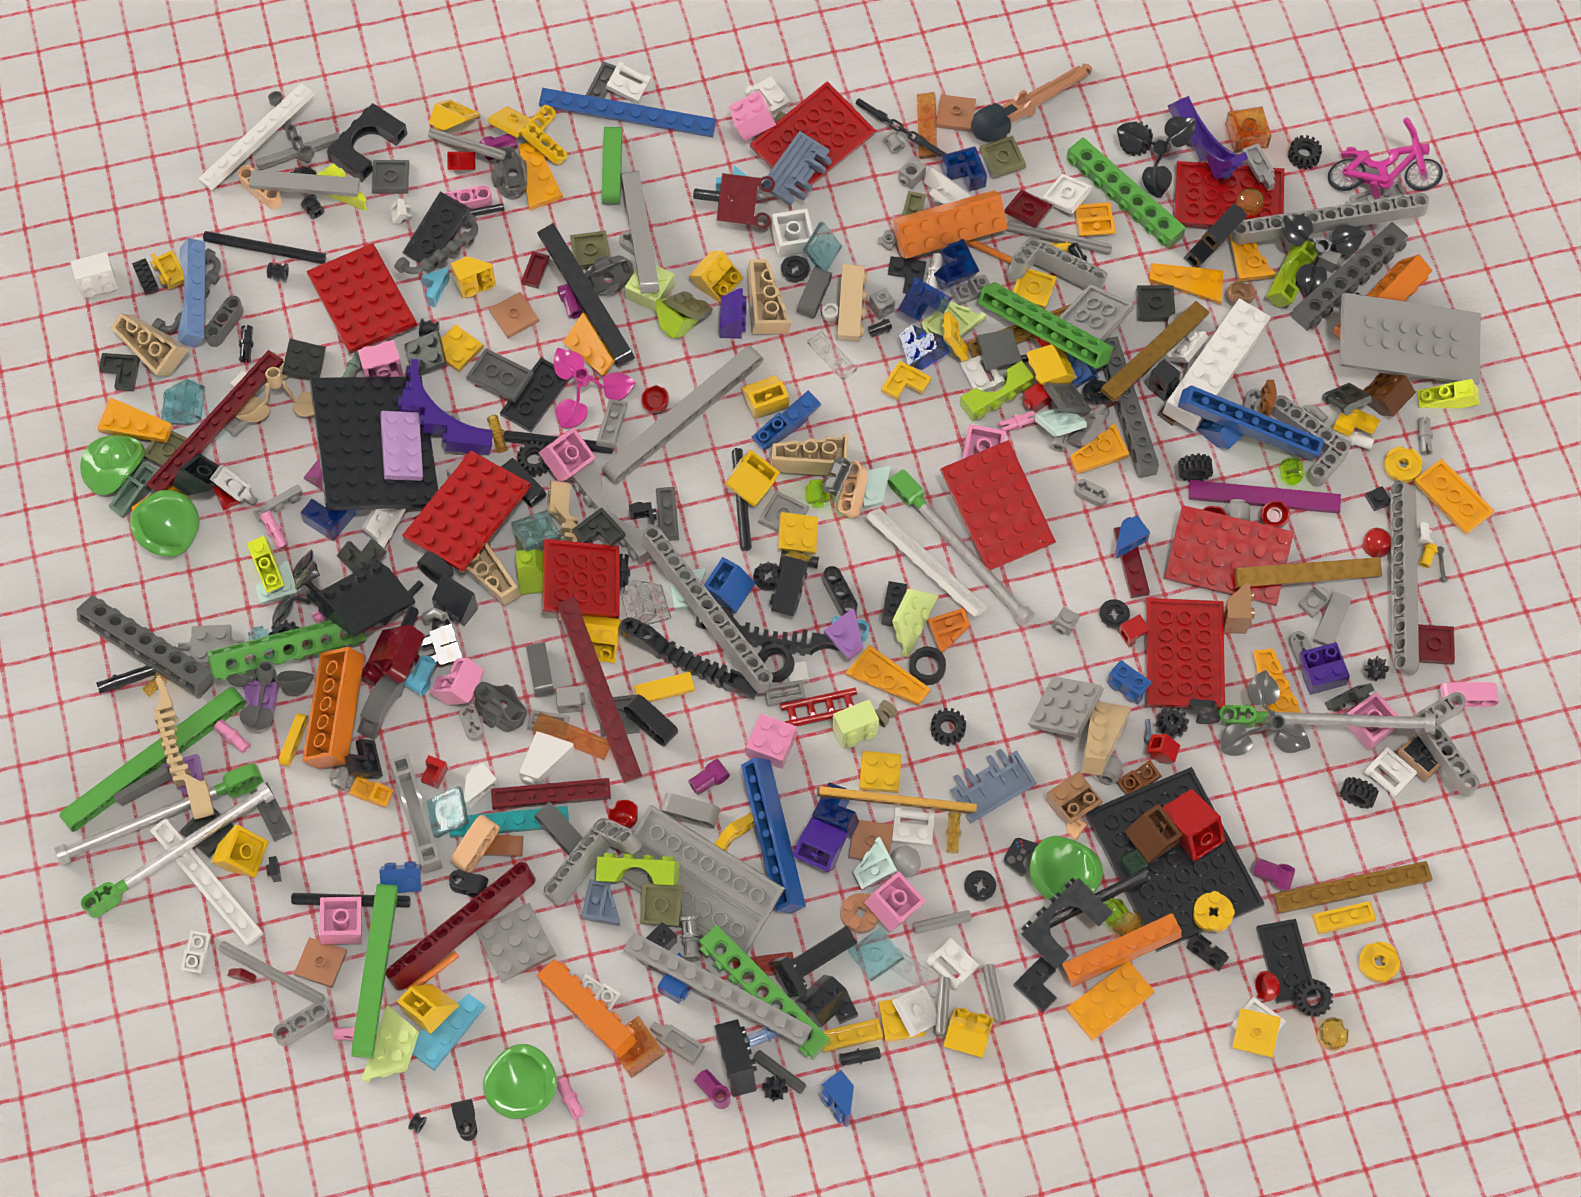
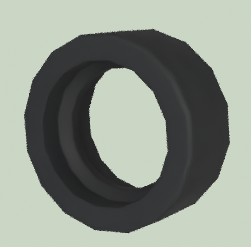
[417,551,454,585]
[757,643,795,682]
[909,646,946,685]

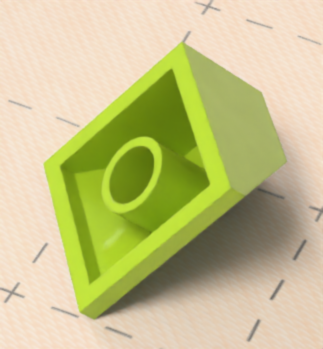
[655,297,699,338]
[516,549,543,595]

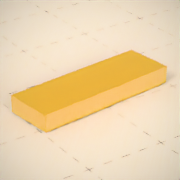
[634,672,695,702]
[1312,901,1376,935]
[823,1018,883,1053]

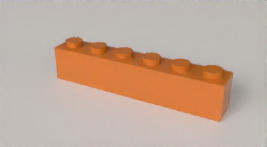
[1062,913,1182,988]
[536,959,637,1059]

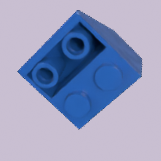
[1196,418,1244,449]
[704,557,756,614]
[820,1070,854,1127]

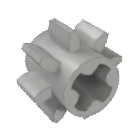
[329,766,355,791]

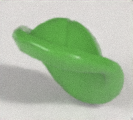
[80,435,145,495]
[130,490,199,557]
[1030,835,1103,900]
[483,1044,557,1119]

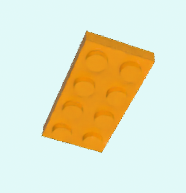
[1413,458,1495,535]
[1066,961,1155,1041]

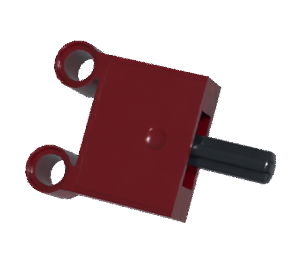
[693,173,775,229]
[361,606,425,687]

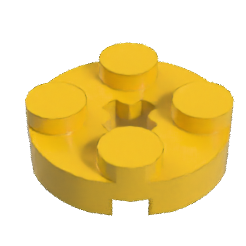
[1383,446,1422,483]
[1193,891,1235,933]
[1359,941,1400,983]

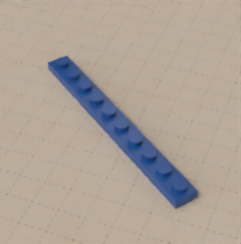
[539,87,717,138]

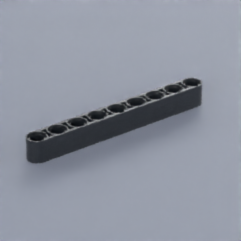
[537,223,635,368]

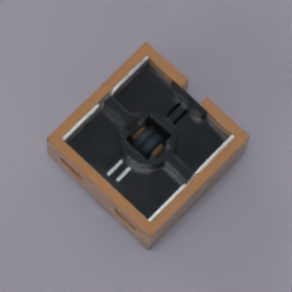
[1397,733,1450,782]

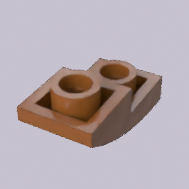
[1259,380,1277,417]
[1118,760,1162,794]
[483,835,524,857]

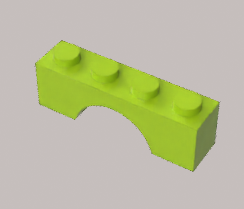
[1266,236,1317,308]
[960,361,1034,422]
[596,853,680,885]

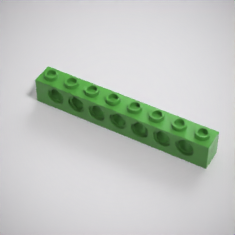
[1066,137,1186,250]
[978,282,1114,369]
[206,620,366,680]
[699,925,830,1060]

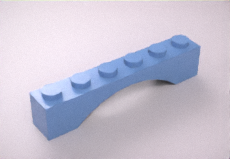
[178,238,205,348]

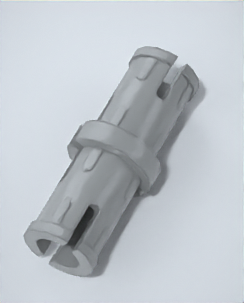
[1418,417,1433,455]

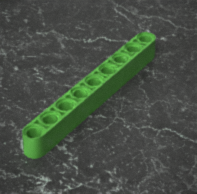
[351,884,398,1059]

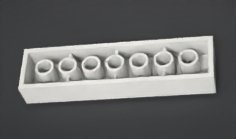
[1163,298,1271,432]

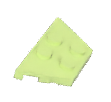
[921,301,986,359]
[892,589,939,658]
[362,1005,420,1083]

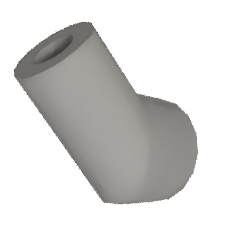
[421,607,448,625]

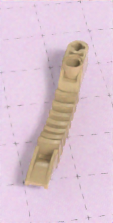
[547,480,579,622]
[154,677,215,820]

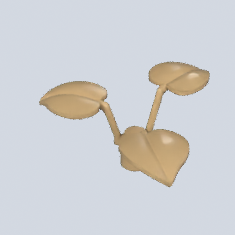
[236,352,314,422]

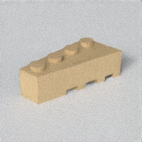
[747,259,791,334]
[837,264,868,341]
[111,313,190,377]
[771,433,849,476]
[464,543,521,606]
[1082,702,1131,776]

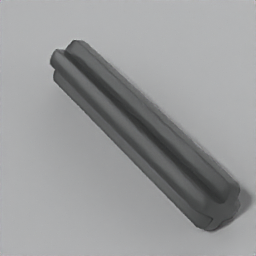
[753,1050,806,1094]

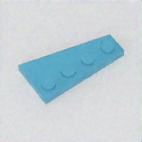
[412,994,486,1071]

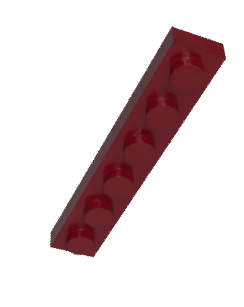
[491,778,611,810]

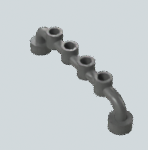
[268,91,314,163]
[394,213,478,275]
[152,248,221,333]

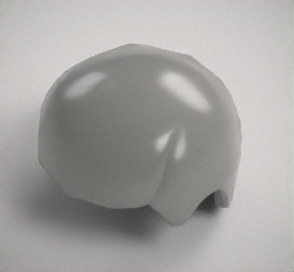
[891,846,921,878]

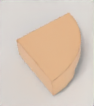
[1066,819,1087,841]

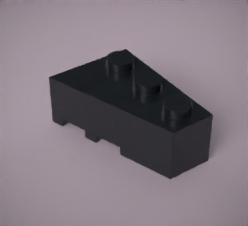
[769,551,813,617]
[714,1019,757,1097]

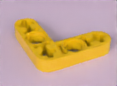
[522,105,567,165]
[715,812,755,851]

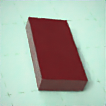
[521,251,550,289]

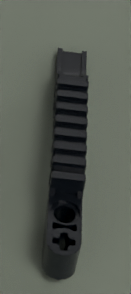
[695,606,839,656]
[621,617,758,700]

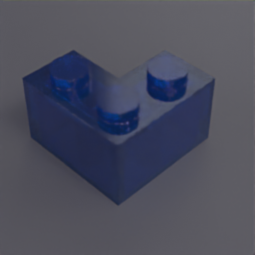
[940,146,987,191]
[934,239,980,290]
[898,277,952,321]
[899,325,950,370]
[300,499,357,541]
[812,782,859,838]

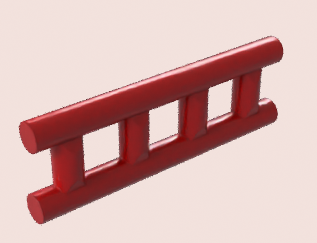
[780,687,857,727]

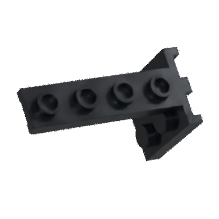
[768,925,857,997]

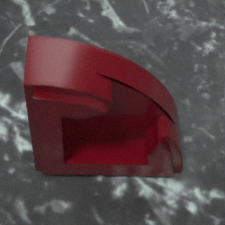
[227,968,257,983]

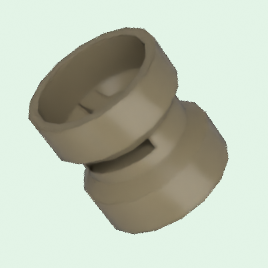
[875,700,898,727]

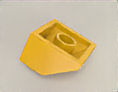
[429,99,481,131]
[211,825,269,878]

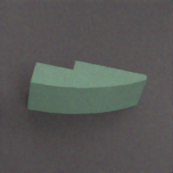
[108,461,158,517]

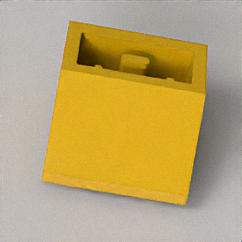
[689,251,744,303]
[451,256,496,299]
[1026,344,1077,385]
[741,375,789,419]
[725,449,780,507]
[583,616,622,663]
[397,983,459,1034]
[943,1007,994,1058]

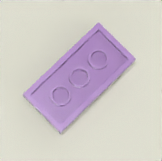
[380,411,423,481]

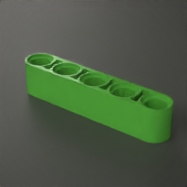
[602,127,622,204]

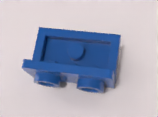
[1065,352,1099,388]
[1107,660,1151,705]
[379,861,422,893]

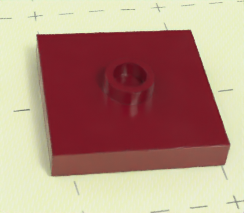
[1004,189,1053,229]
[1418,624,1455,665]

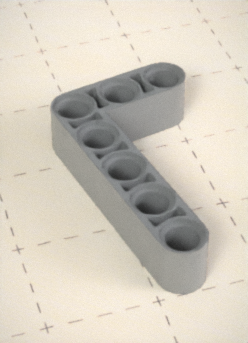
[1008,237,1108,290]
[1271,395,1350,487]
[1414,692,1480,797]
[543,818,642,906]

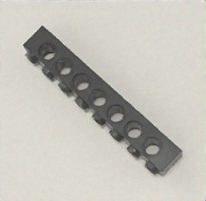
[1291,222,1408,331]
[1103,336,1159,478]
[76,595,213,697]

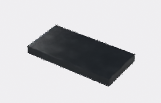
[402,191,471,271]
[500,357,571,433]
[1256,919,1317,1004]

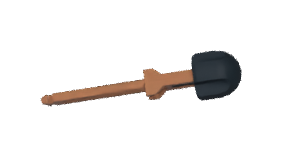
[971,63,1092,142]

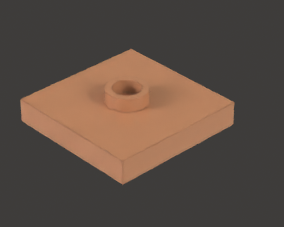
[936,94,976,132]
[489,292,539,339]
[849,819,894,860]
[294,937,348,988]

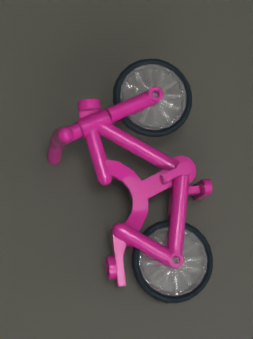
[1328,117,1443,198]

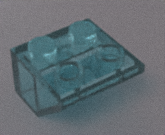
[161,379,205,425]

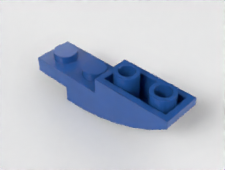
[751,390,821,450]

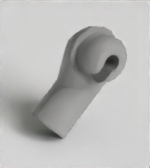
[1302,405,1328,423]

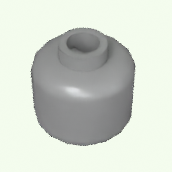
[1226,499,1250,521]
[1096,755,1123,785]

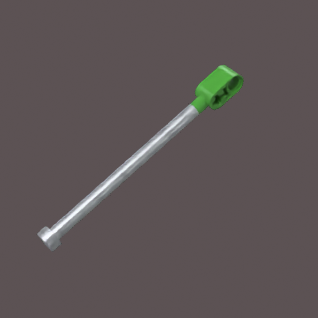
[887,469,1035,626]
[1219,705,1436,734]
[54,763,264,866]
[81,782,275,918]

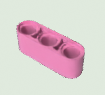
[444,185,492,209]
[1440,682,1499,707]

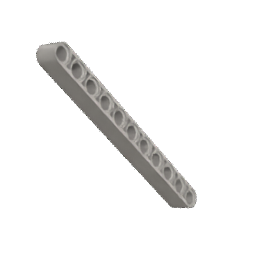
[1232,193,1429,244]
[602,346,763,484]
[1390,480,1419,675]
[642,525,773,693]

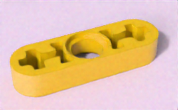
[279,713,308,767]

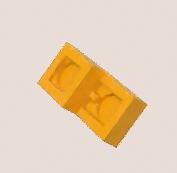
[348,776,394,808]

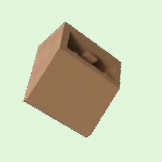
[1224,583,1255,634]
[1045,771,1103,824]

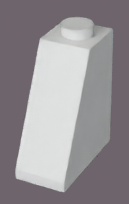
[519,731,574,785]

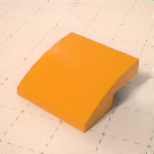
[1075,202,1116,237]

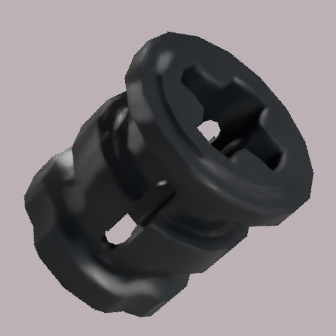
[301,194,325,219]
[267,262,289,282]
[419,318,440,337]

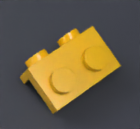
[150,250,184,290]

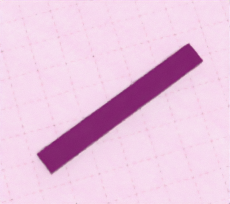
[1189,480,1341,514]

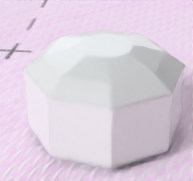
[822,303,839,322]

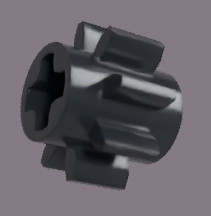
[1364,656,1389,681]
[762,1074,788,1102]

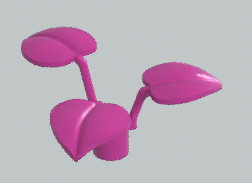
[554,348,636,428]

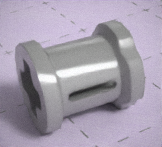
[883,130,905,154]
[1050,433,1069,452]
[680,916,700,938]
[682,937,701,962]

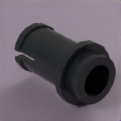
[1067,242,1087,262]
[868,318,892,337]

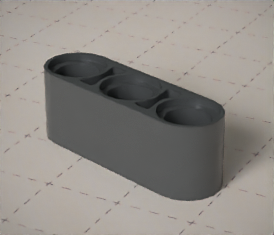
[797,267,832,318]
[204,296,244,347]
[526,642,555,698]
[534,802,583,856]

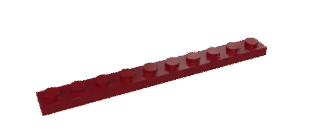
[146,350,284,492]
[557,597,642,784]

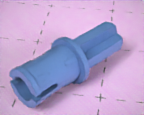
[747,1026,780,1047]

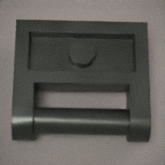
[1322,382,1372,415]

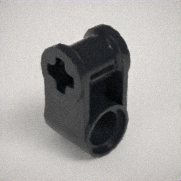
[449,870,489,898]
[451,1098,478,1141]

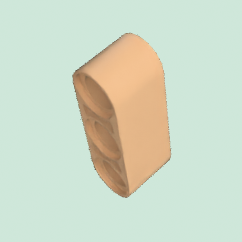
[238,166,282,209]
[838,461,868,519]
[451,815,499,873]

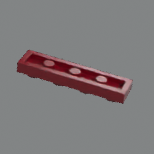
[1113,527,1150,598]

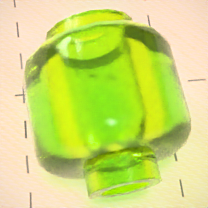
[1279,457,1305,485]
[805,479,830,508]
[1104,897,1130,928]

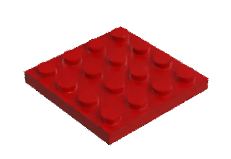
[542,539,620,619]

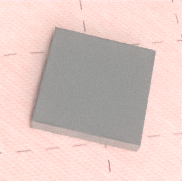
[758,491,809,533]

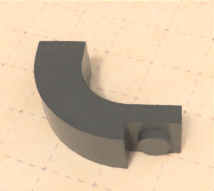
[357,675,406,739]

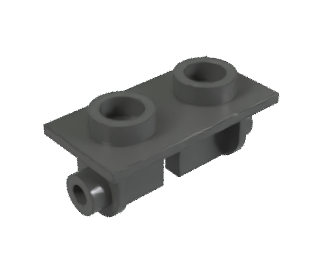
[822,456,853,498]

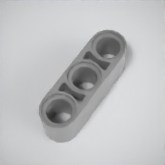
[661,793,720,829]
[273,1002,330,1046]

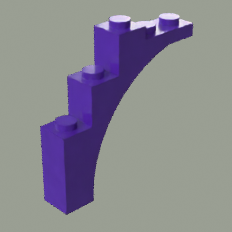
[1167,96,1249,180]
[397,358,492,455]

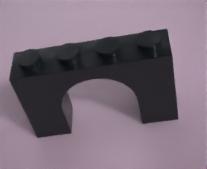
[327,103,408,183]
[1183,203,1247,268]
[1021,877,1113,970]

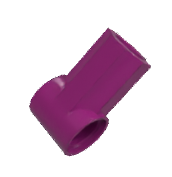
[479,133,518,160]
[557,284,584,319]
[688,759,730,795]
[1253,858,1295,890]
[694,1069,731,1109]

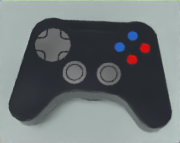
[1189,699,1220,724]
[1004,838,1038,876]

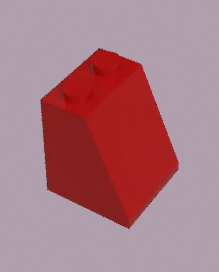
[1162,789,1225,862]

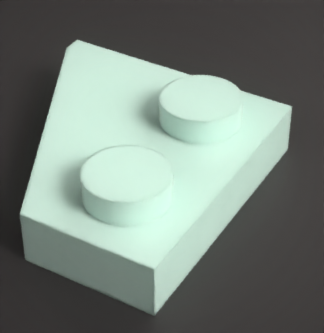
[255,561,298,606]

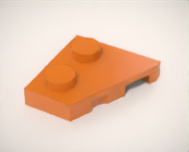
[927,608,970,653]

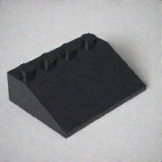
[316,560,415,637]

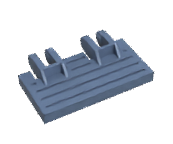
[762,131,832,207]
[950,749,1037,824]

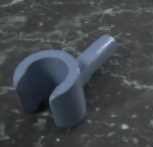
[1144,719,1152,745]

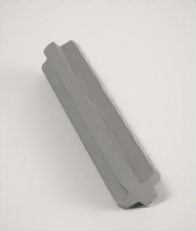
[913,910,972,934]
[983,964,1006,1023]
[936,976,951,1036]

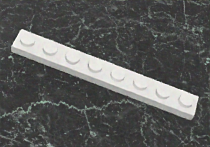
[198,83,314,191]
[866,508,988,617]
[150,818,263,947]

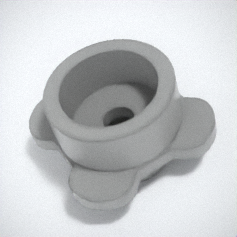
[878,230,897,250]

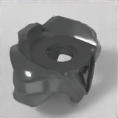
[491,146,527,197]
[585,255,634,294]
[475,682,527,732]

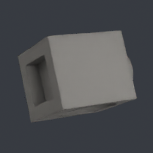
[898,157,926,190]
[869,287,895,320]
[556,686,585,714]

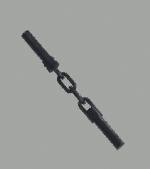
[855,98,947,159]

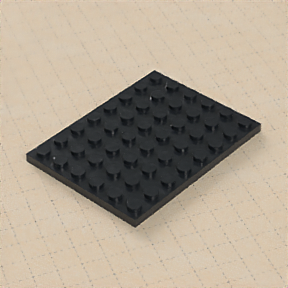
[310,376,438,510]
[1085,767,1265,953]

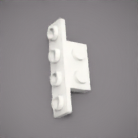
[924,168,973,204]
[361,508,407,549]

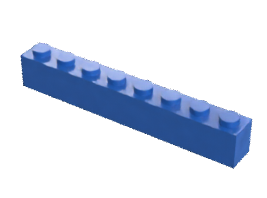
[1177,385,1324,461]
[741,757,806,914]

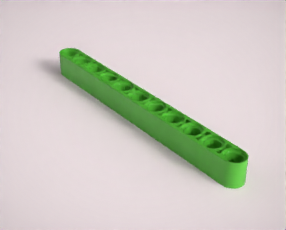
[59,687,246,832]

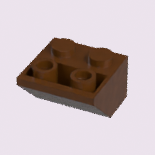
[1363,373,1416,417]
[1124,804,1183,864]

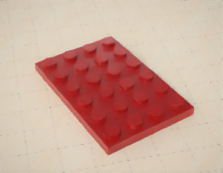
[750,81,876,192]
[1175,161,1285,230]
[306,243,417,354]
[940,440,1056,571]
[402,451,531,573]
[1164,505,1294,606]
[1146,598,1225,710]

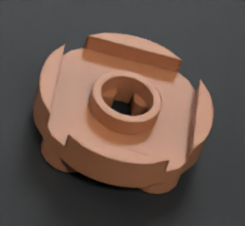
[841,893,879,934]

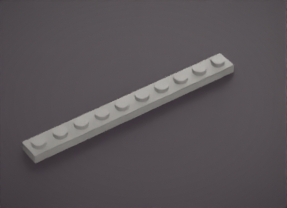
[624,932,812,1047]

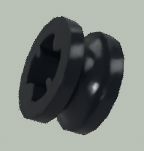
[408,1113,427,1134]

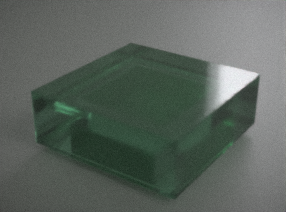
[1120,849,1149,876]

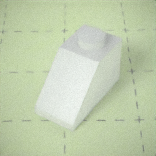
[463,763,498,810]

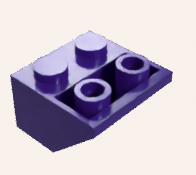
[719,288,747,339]
[1300,642,1350,695]
[793,817,848,872]

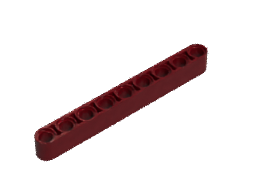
[385,862,536,990]

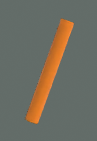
[965,239,1012,264]
[406,950,459,990]

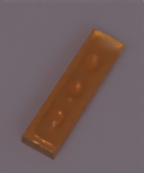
[917,92,938,159]
[532,712,610,761]

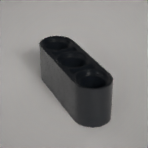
[501,458,547,508]
[823,566,858,617]
[624,694,678,746]

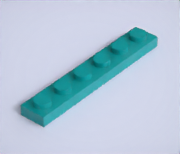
[449,806,569,838]

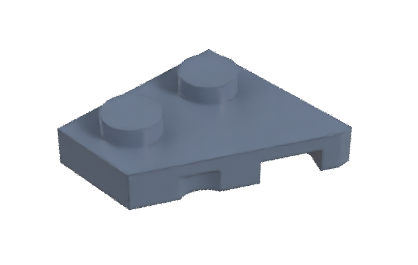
[581,879,620,926]

